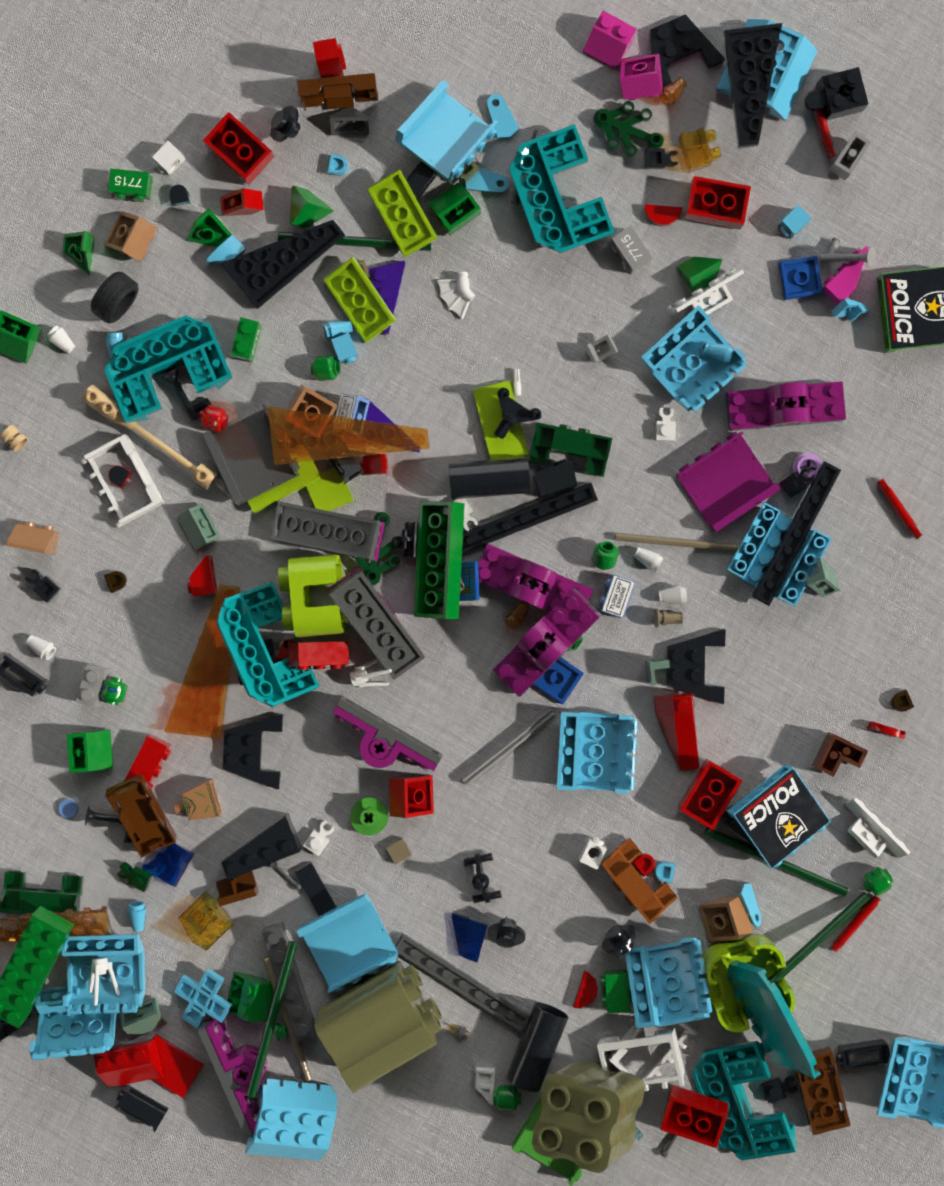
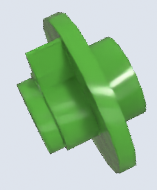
[350,797,389,836]

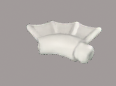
[437,272,475,319]

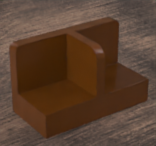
[216,871,259,907]

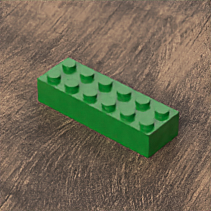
[414,501,465,619]
[0,906,75,1029]

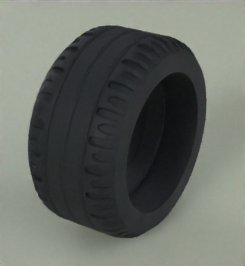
[90,272,139,324]

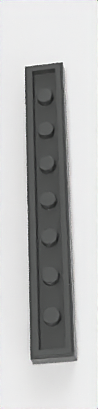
[395,933,530,1033]

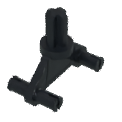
[494,387,541,439]
[463,852,502,904]

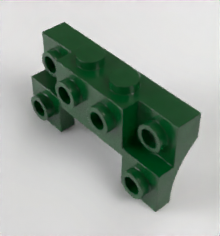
[528,423,612,477]
[0,871,83,918]

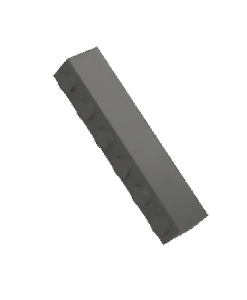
[262,921,316,1042]

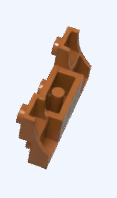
[601,837,678,924]

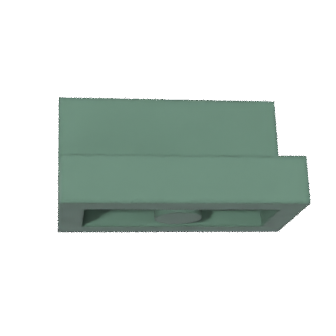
[177,503,220,551]
[806,558,840,597]
[645,659,670,686]
[120,997,167,1038]

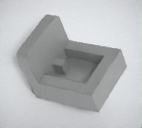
[585,334,618,363]

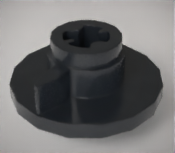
[271,106,300,142]
[487,916,526,948]
[602,924,637,958]

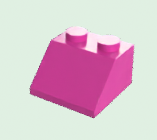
[583,10,637,70]
[620,54,662,100]

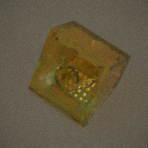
[178,891,234,951]

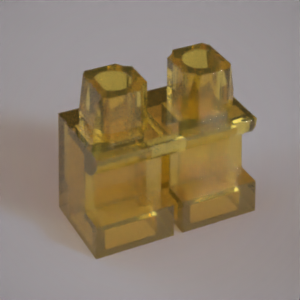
[678,128,721,173]

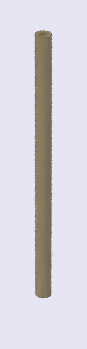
[615,533,740,552]
[262,955,312,1081]

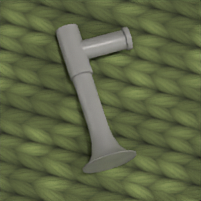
[820,237,876,268]

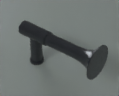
[161,368,212,422]
[85,806,132,843]

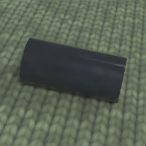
[448,456,531,500]
[506,1002,569,1093]

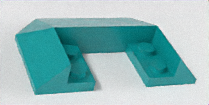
[509,124,615,254]
[104,315,233,423]
[216,581,320,707]
[692,1040,796,1161]

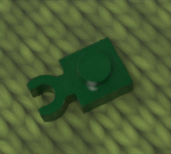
[117,862,152,892]

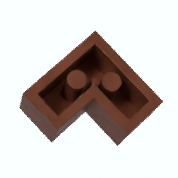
[812,732,868,777]

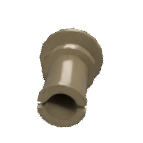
[653,609,683,628]

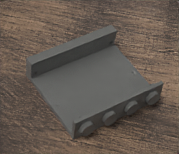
[202,404,300,505]

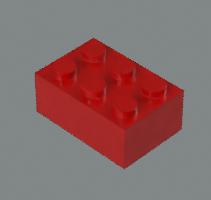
[203,112,274,185]
[684,176,751,230]
[677,758,743,830]
[660,1085,728,1148]

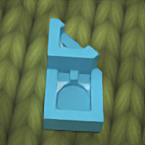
[206,235,246,265]
[831,299,870,322]

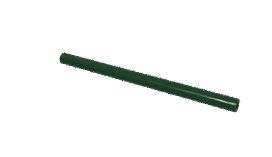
[278,232,431,251]
[704,827,848,897]
[767,892,870,984]
[246,941,298,1098]

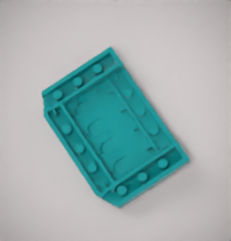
[727,960,820,1079]

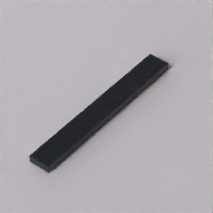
[751,461,841,606]
[462,483,598,554]
[295,863,375,984]

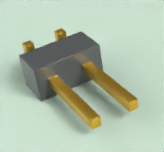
[445,1023,469,1040]

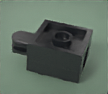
[804,67,869,121]

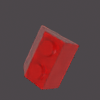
[389,775,434,818]

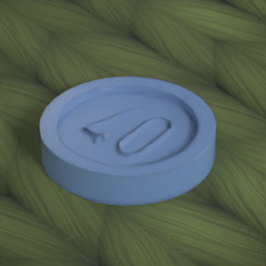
[58,799,78,818]

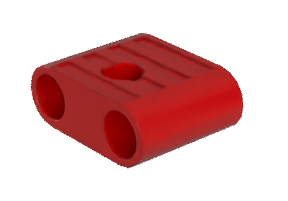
[275,638,296,663]

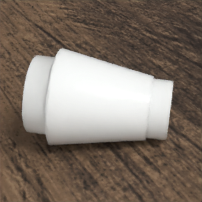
[47,326,76,354]
[634,547,664,571]
[659,585,687,604]
[26,635,56,660]

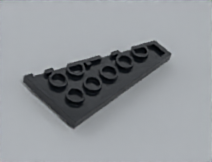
[723,23,783,149]
[220,220,345,309]

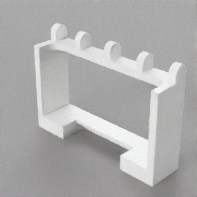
[81,434,164,528]
[608,1022,698,1090]
[597,1028,685,1091]

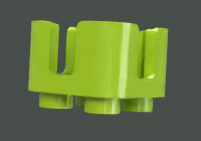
[278,554,347,637]
[701,934,795,1032]

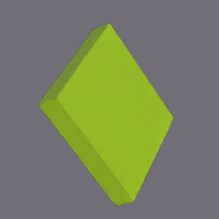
[306,468,354,511]

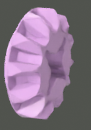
[792,453,822,484]

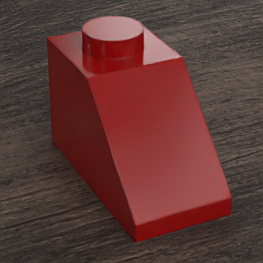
[220,188,263,216]
[360,454,388,475]
[187,555,218,597]

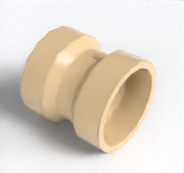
[0,425,28,452]

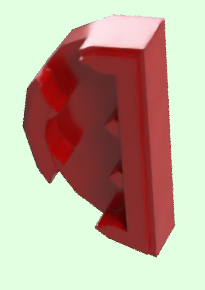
[644,204,683,226]
[867,721,906,739]
[573,970,598,1009]

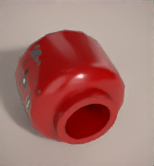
[199,405,229,432]

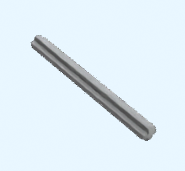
[461,708,555,785]

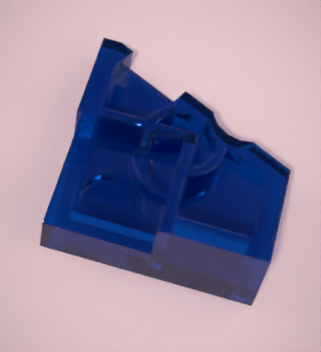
[142,843,195,887]
[452,913,488,962]

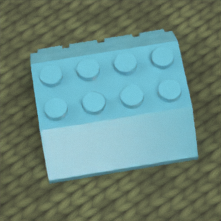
[641,305,747,412]
[557,712,638,794]
[62,934,145,1014]
[625,938,713,1028]
[29,986,117,1060]
[876,1036,944,1128]
[245,1078,337,1161]

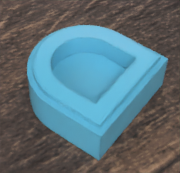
[327,154,348,176]
[654,861,676,883]

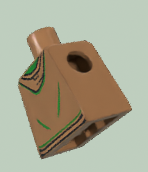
[174,779,223,820]

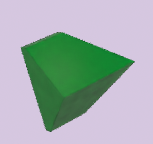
[290,186,334,228]
[185,208,232,247]
[62,231,95,276]
[677,256,723,292]

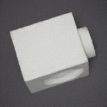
[152,141,185,175]
[579,837,607,869]

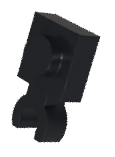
[644,148,678,169]
[778,466,815,498]
[25,569,62,603]
[761,1076,798,1104]

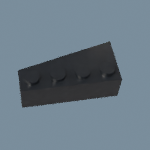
[221,813,302,880]

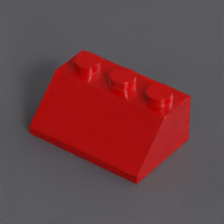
[93,1038,164,1088]

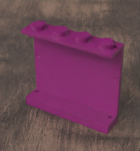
[676,431,781,533]

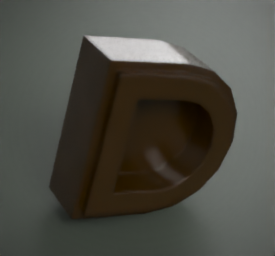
[104,571,127,593]
[891,689,914,712]

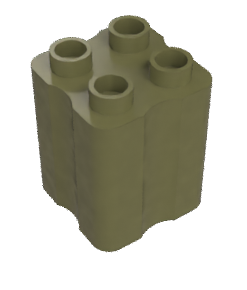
[314,961,442,1093]
[532,1059,645,1173]

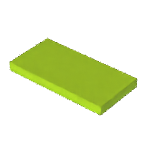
[367,169,438,258]
[323,257,397,343]
[473,380,529,460]
[248,443,322,514]

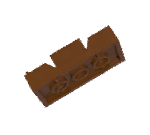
[297,73,379,111]
[106,773,177,858]
[795,1047,851,1135]

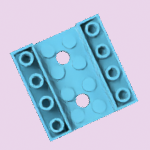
[716,19,818,121]
[727,502,832,607]

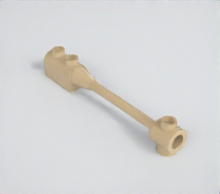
[82,385,218,490]

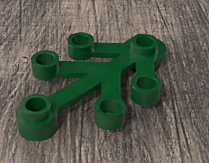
[593,101,664,157]
[351,512,401,585]

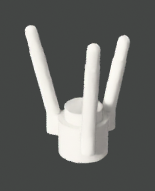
[350,658,392,688]
[89,957,120,1006]

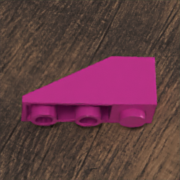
[823,246,869,305]

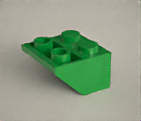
[428,182,481,236]
[0,310,42,364]
[67,729,113,773]
[227,972,273,1022]

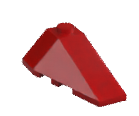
[654,693,700,770]

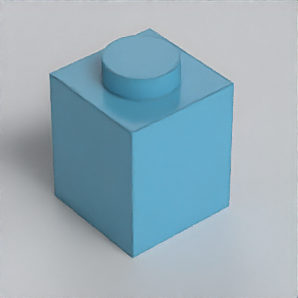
[779,205,812,239]
[331,333,359,365]

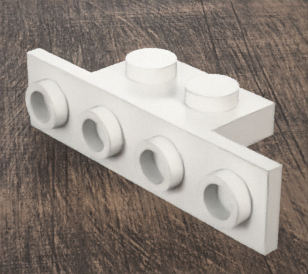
[671,268,744,315]
[844,798,910,858]

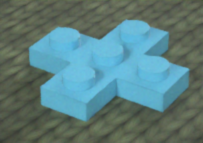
[174,968,232,1028]

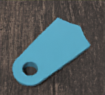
[487,94,519,138]
[466,168,509,193]
[739,883,761,927]

